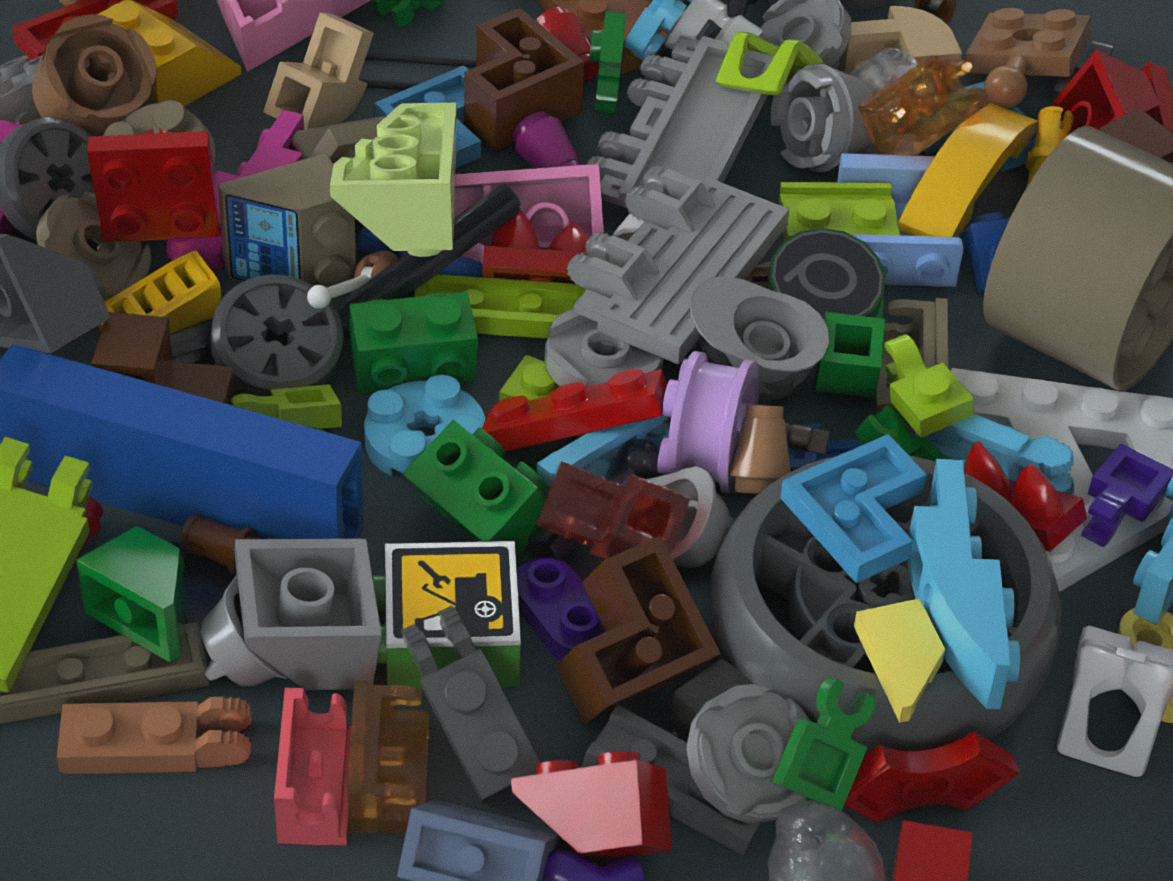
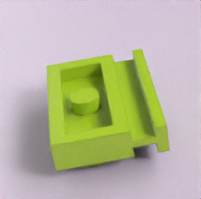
[779,182,900,241]

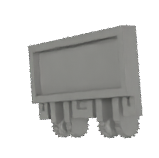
[586,36,774,208]
[566,165,789,365]

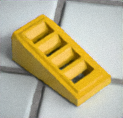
[97,250,222,334]

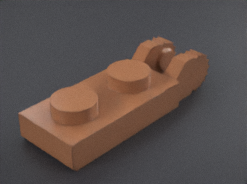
[57,697,252,774]

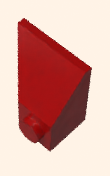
[1038,49,1160,133]

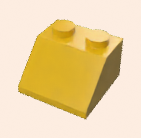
[97,0,242,106]

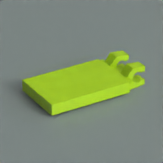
[0,437,93,693]

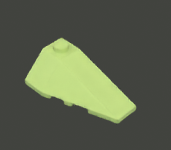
[330,102,457,257]

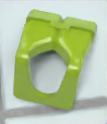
[715,32,826,96]

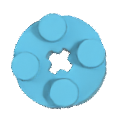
[623,0,693,61]
[364,374,485,476]

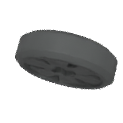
[0,117,94,241]
[210,275,343,396]

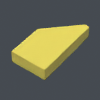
[854,598,945,723]

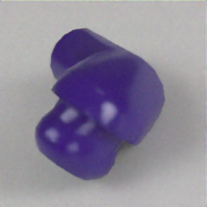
[543,849,645,881]

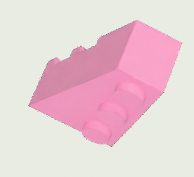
[216,0,371,72]

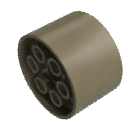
[983,126,1173,392]

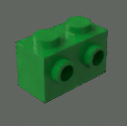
[350,291,478,394]
[403,419,556,557]

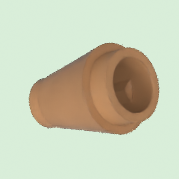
[729,405,791,494]

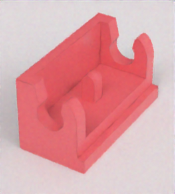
[274,688,355,846]

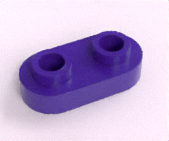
[517,557,606,661]

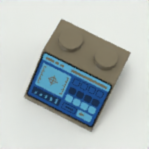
[218,153,356,288]

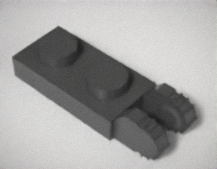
[401,605,540,804]

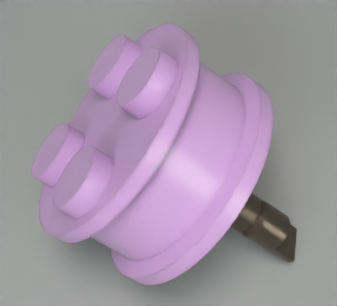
[657,351,830,495]

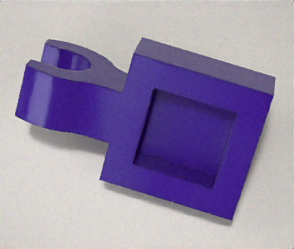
[1081,444,1173,547]

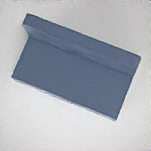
[397,800,562,881]

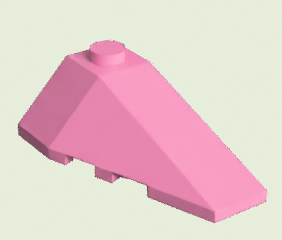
[376,164,604,265]

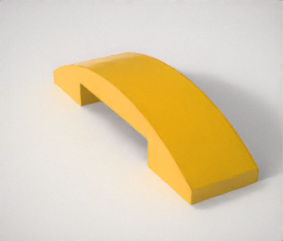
[898,103,1039,237]

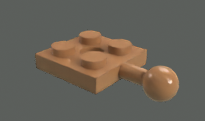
[965,8,1091,109]

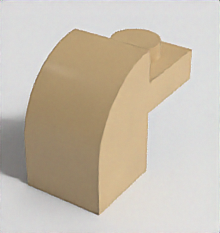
[839,6,962,99]
[263,12,374,130]

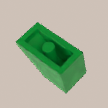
[76,526,187,663]

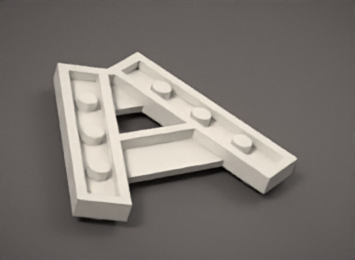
[951,368,1173,592]

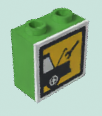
[373,541,521,690]

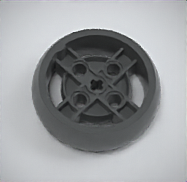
[709,456,1061,754]

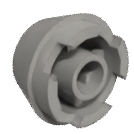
[771,63,877,172]

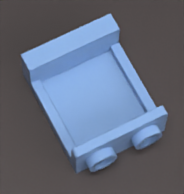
[837,153,963,287]

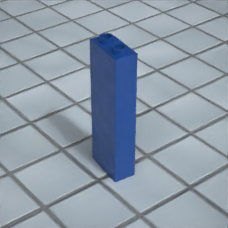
[0,344,364,539]

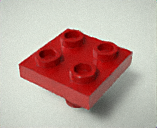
[87,129,221,243]

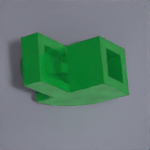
[815,299,885,398]

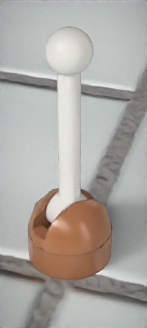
[307,250,399,309]

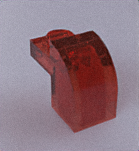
[535,461,691,559]

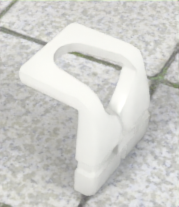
[1057,626,1173,777]

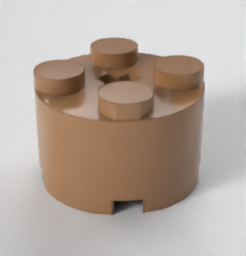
[32,15,156,136]

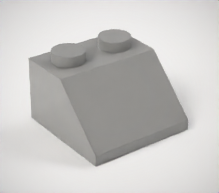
[234,539,382,690]

